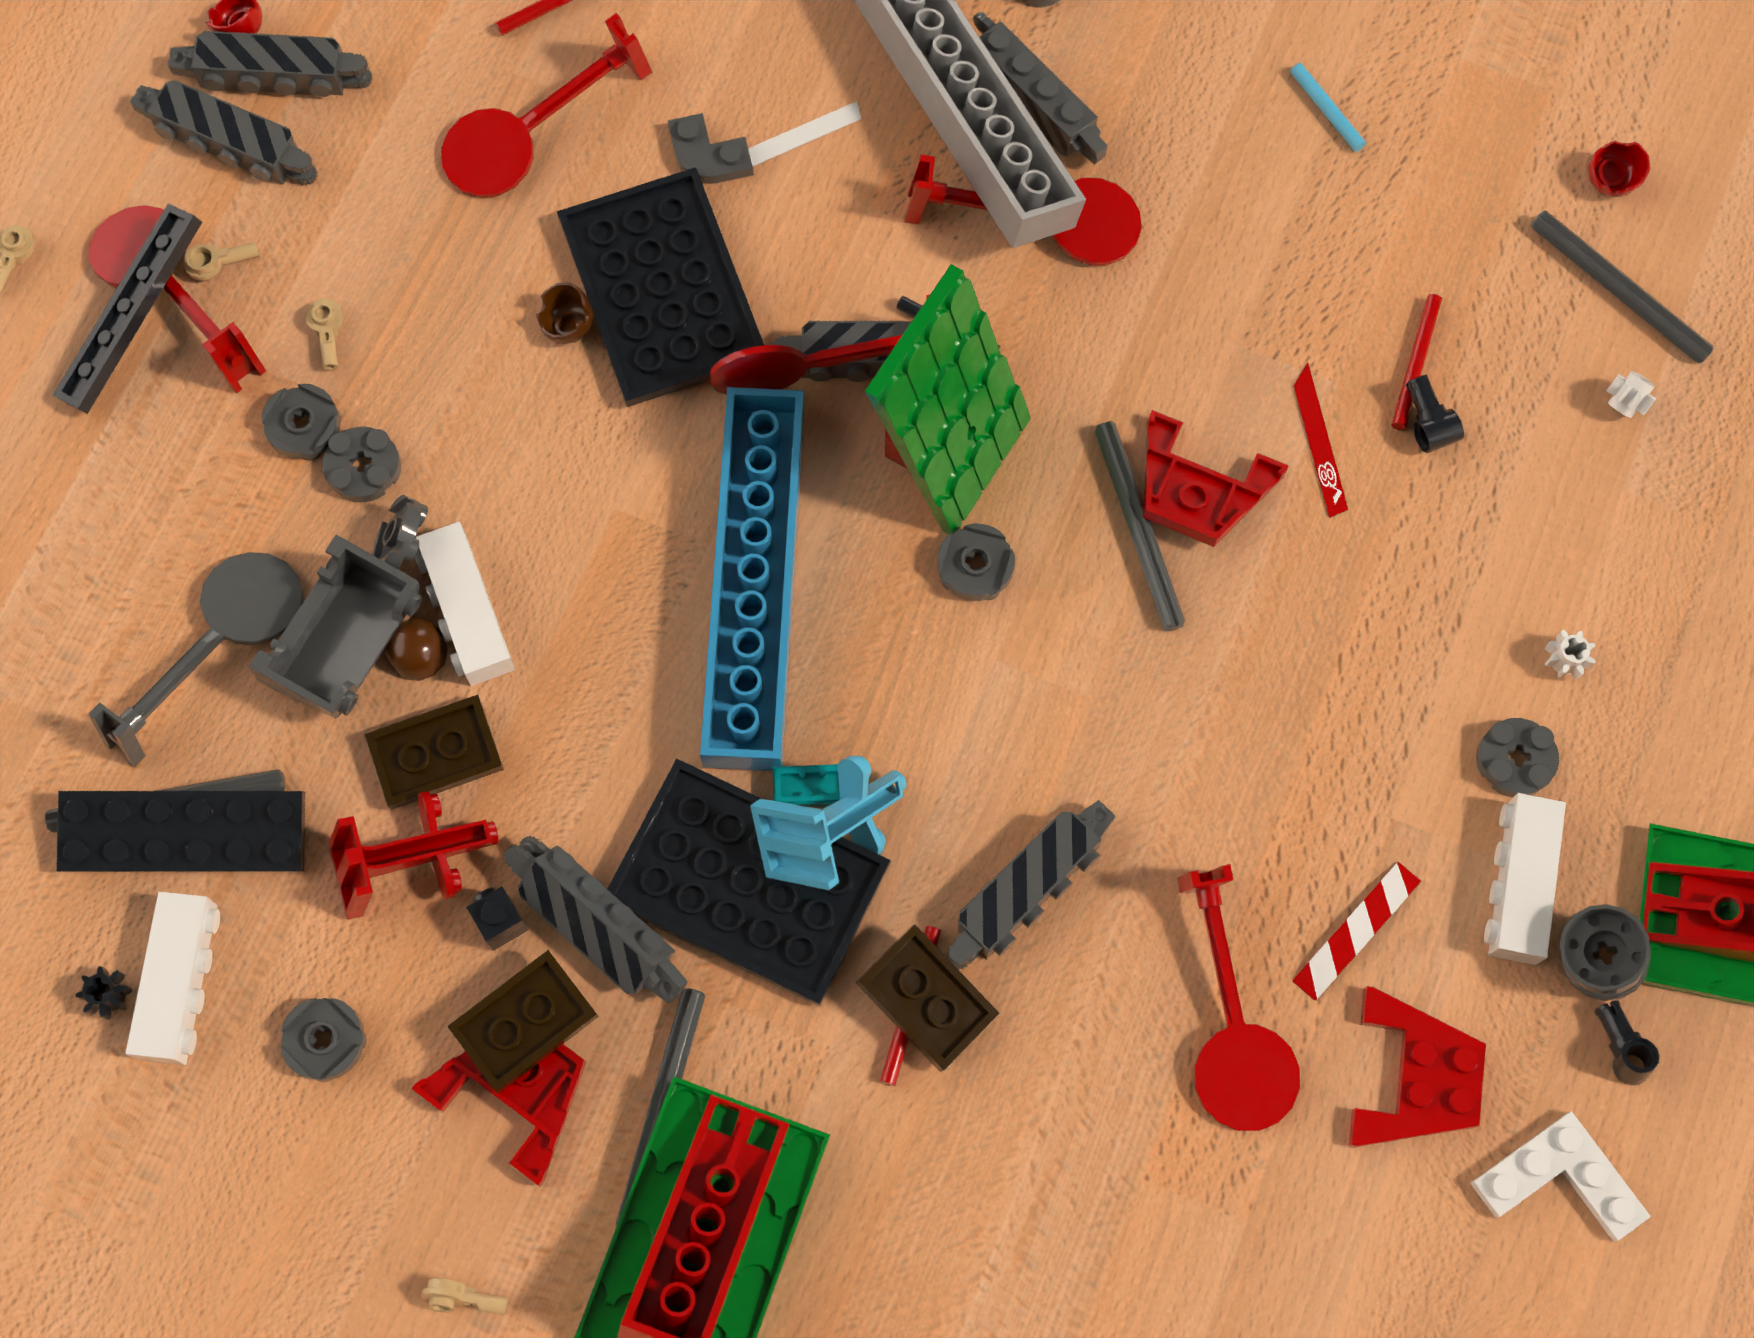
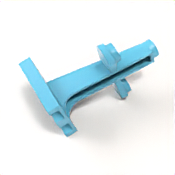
[750,756,907,890]

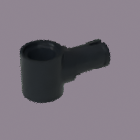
[1405,374,1464,453]
[1594,1000,1660,1086]

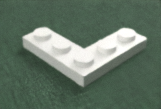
[1470,1111,1651,1242]

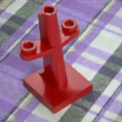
[328,791,499,920]

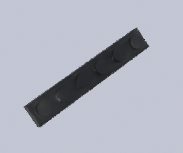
[53,204,203,414]

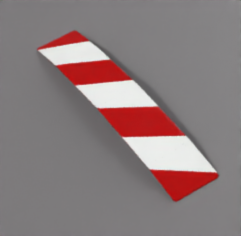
[1293,862,1421,1000]

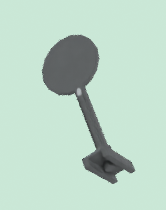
[89,552,304,767]

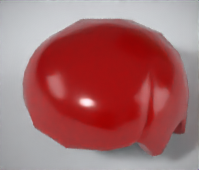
[206,0,262,34]
[1588,140,1650,197]

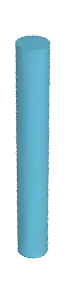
[1290,63,1366,152]

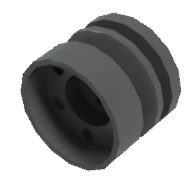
[1559,904,1651,1001]

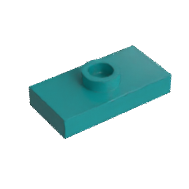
[772,764,840,807]

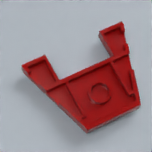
[1143,410,1289,547]
[1349,986,1486,1148]
[411,1044,586,1187]

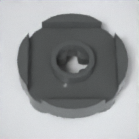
[262,383,341,461]
[322,427,401,502]
[372,495,428,569]
[937,523,1015,601]
[1476,718,1559,797]
[280,998,367,1082]

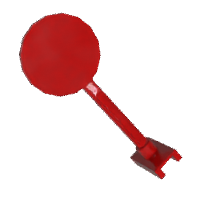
[441,13,652,198]
[904,154,1142,265]
[89,205,267,394]
[709,294,930,395]
[1177,864,1300,1131]

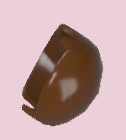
[536,282,594,344]
[384,617,448,681]

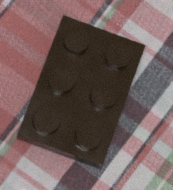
[365,694,504,810]
[855,924,999,1072]
[447,950,599,1094]

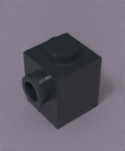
[466,886,528,951]

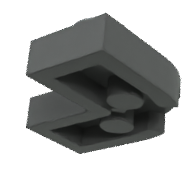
[668,113,754,184]

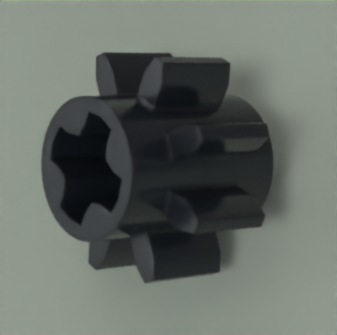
[75,966,133,1020]

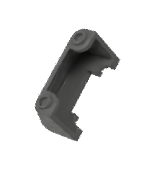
[249,535,422,719]

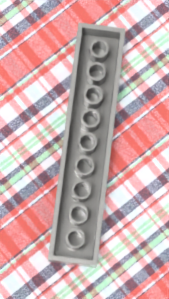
[854,0,1086,249]

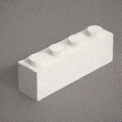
[415,521,515,686]
[1484,793,1566,965]
[125,891,220,1065]

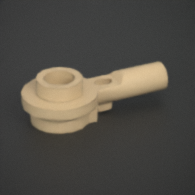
[0,225,35,294]
[183,242,259,281]
[305,299,344,371]
[421,1278,508,1315]

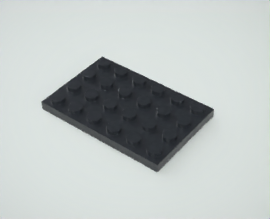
[557,167,764,407]
[607,758,891,1007]

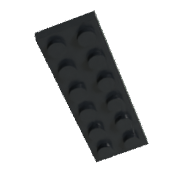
[56,791,306,872]

